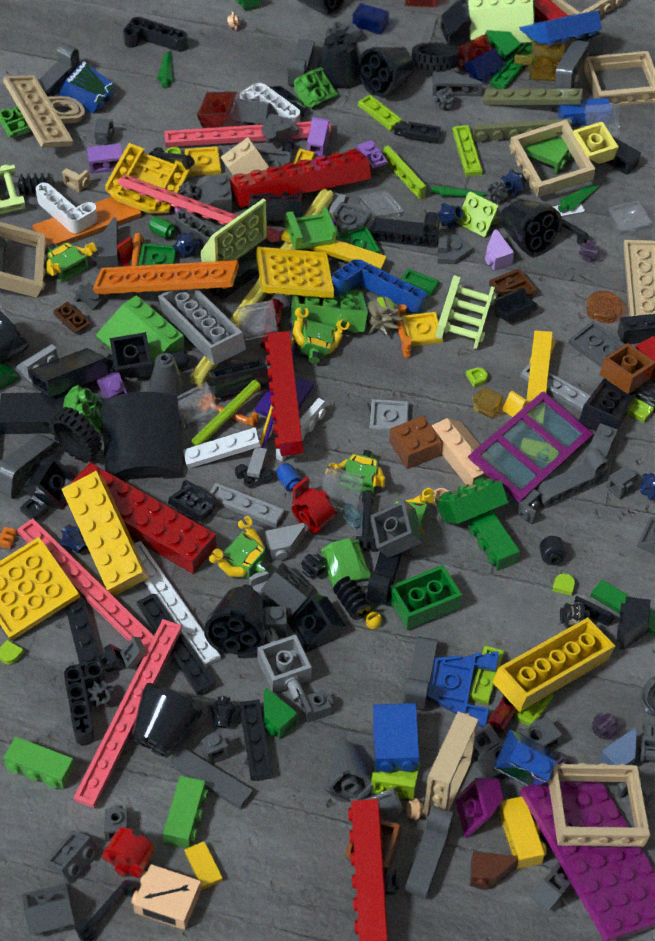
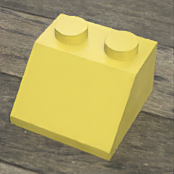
[573,121,618,164]

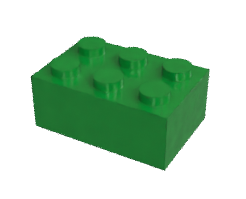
[435,477,508,524]
[389,565,462,630]

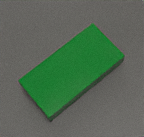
[401,269,439,296]

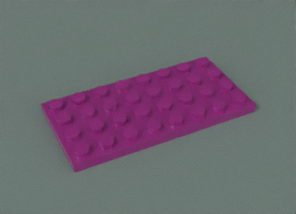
[520,781,655,941]

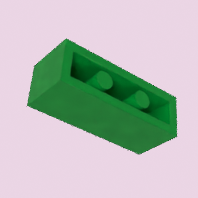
[468,510,520,571]

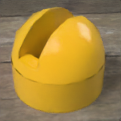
[366,611,382,630]

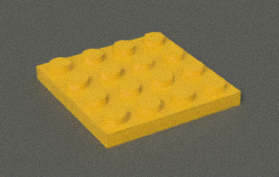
[256,247,334,298]
[0,537,80,641]

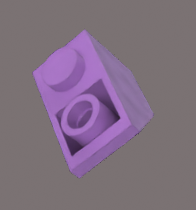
[307,117,329,157]
[357,140,387,169]
[97,373,127,399]

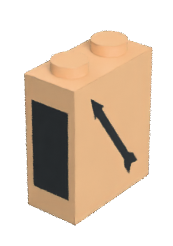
[132,864,202,930]

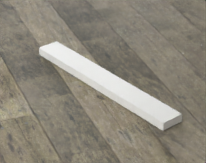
[134,541,221,667]

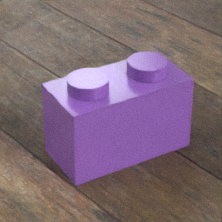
[87,144,122,174]

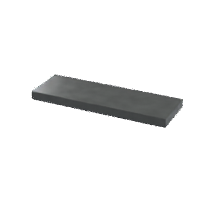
[568,321,655,395]

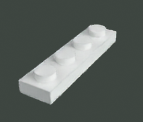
[276,398,326,462]
[183,428,261,469]

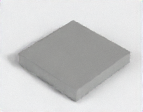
[369,399,409,434]

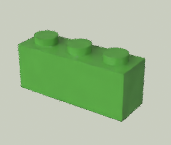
[3,736,75,790]
[163,776,209,848]

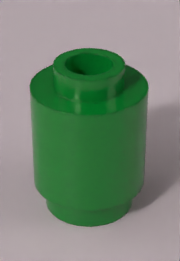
[149,217,176,239]

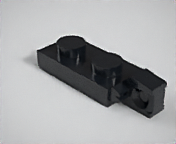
[269,86,307,117]
[394,121,441,143]

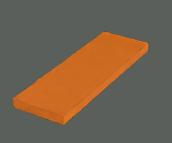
[32,196,141,252]

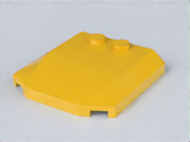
[105,143,191,213]

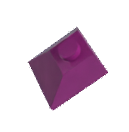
[455,777,504,838]

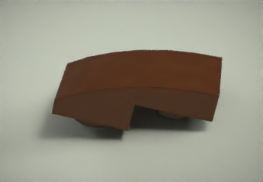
[53,301,91,333]

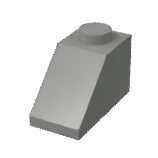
[265,523,305,561]

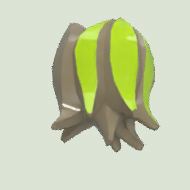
[367,297,403,336]

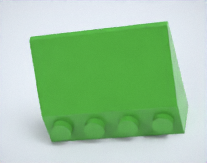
[292,290,368,333]
[96,295,185,378]

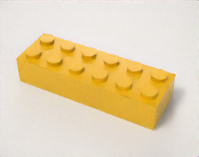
[62,471,150,596]
[493,617,615,712]

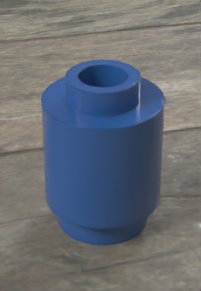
[276,463,302,492]

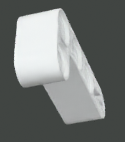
[240,83,300,123]
[36,183,98,233]

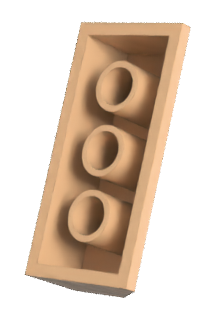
[431,418,504,485]

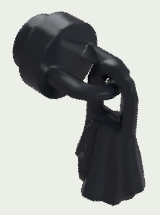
[235,464,274,487]

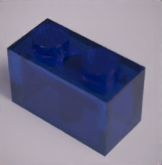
[352,3,389,35]
[464,48,504,81]

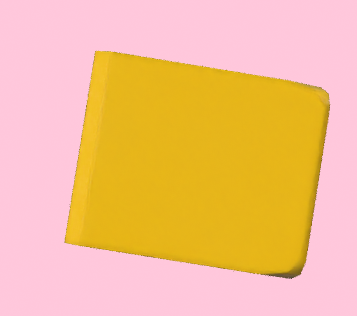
[502,391,526,417]

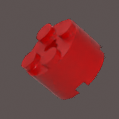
[291,488,338,534]
[101,827,155,878]

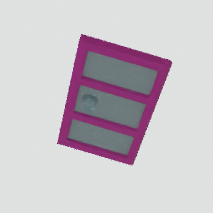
[468,391,593,502]

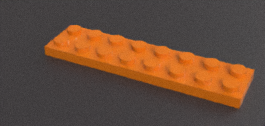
[93,260,239,295]

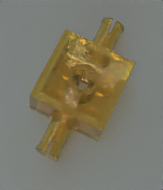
[514,42,565,81]

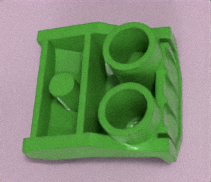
[294,67,339,108]
[0,105,32,138]
[63,385,103,434]
[321,538,370,588]

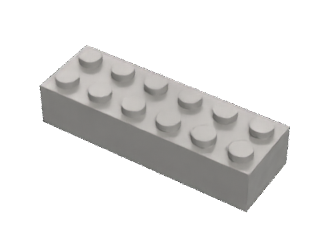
[158,289,246,365]

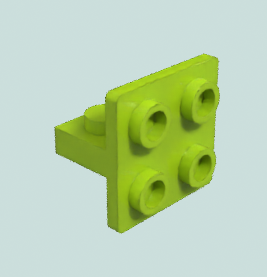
[456,192,500,237]

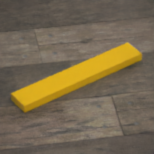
[281,228,386,270]
[524,330,553,427]

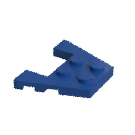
[427,651,499,728]

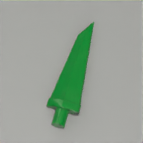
[157,51,173,88]
[431,185,487,197]
[558,185,601,212]

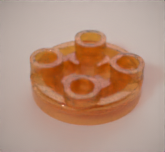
[586,291,623,323]

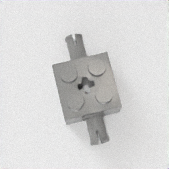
[257,628,312,702]

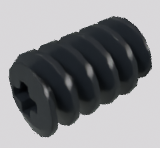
[18,173,55,195]
[333,576,374,620]

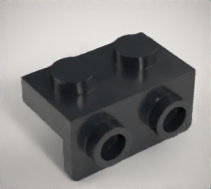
[494,288,537,322]
[168,480,216,522]

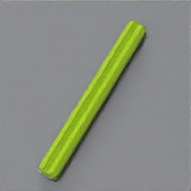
[192,380,261,446]

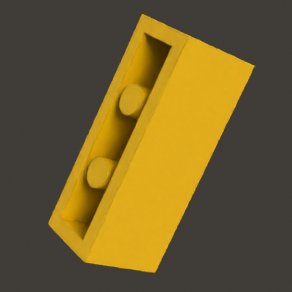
[498,796,546,869]

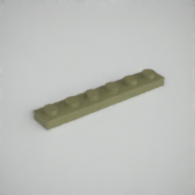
[483,88,583,105]
[472,118,572,142]

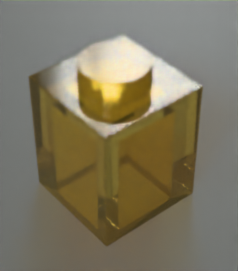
[472,386,503,419]

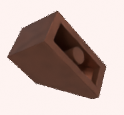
[470,852,517,889]

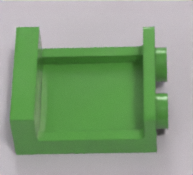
[523,136,572,174]
[285,207,338,250]

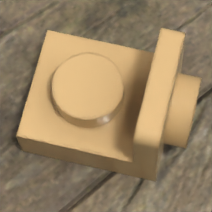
[62,168,90,193]

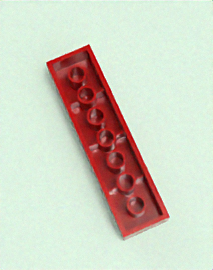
[229,149,371,207]
[69,462,216,574]

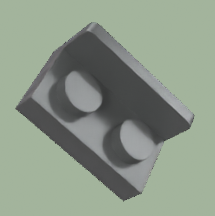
[44,830,99,883]

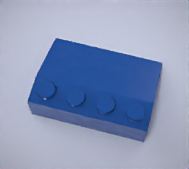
[519,10,602,46]

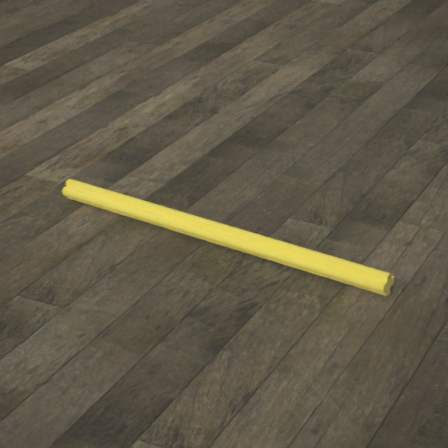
[189,189,334,387]

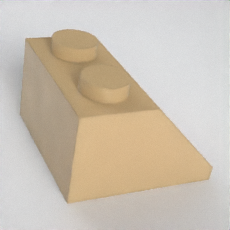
[221,137,269,176]

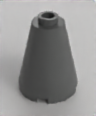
[149,353,186,398]
[328,741,372,802]

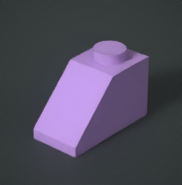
[485,229,514,271]

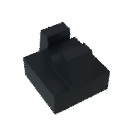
[100,644,126,672]

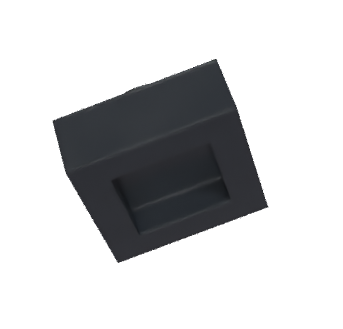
[20,496,48,521]

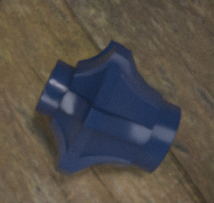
[501,169,526,196]
[437,203,463,229]
[173,232,201,258]
[639,473,655,501]
[59,524,87,554]

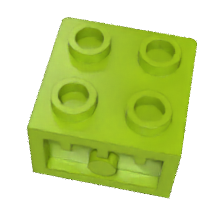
[371,762,420,800]

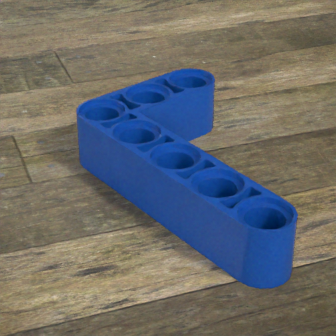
[332,259,427,313]

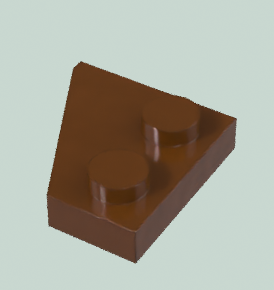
[489,268,538,297]

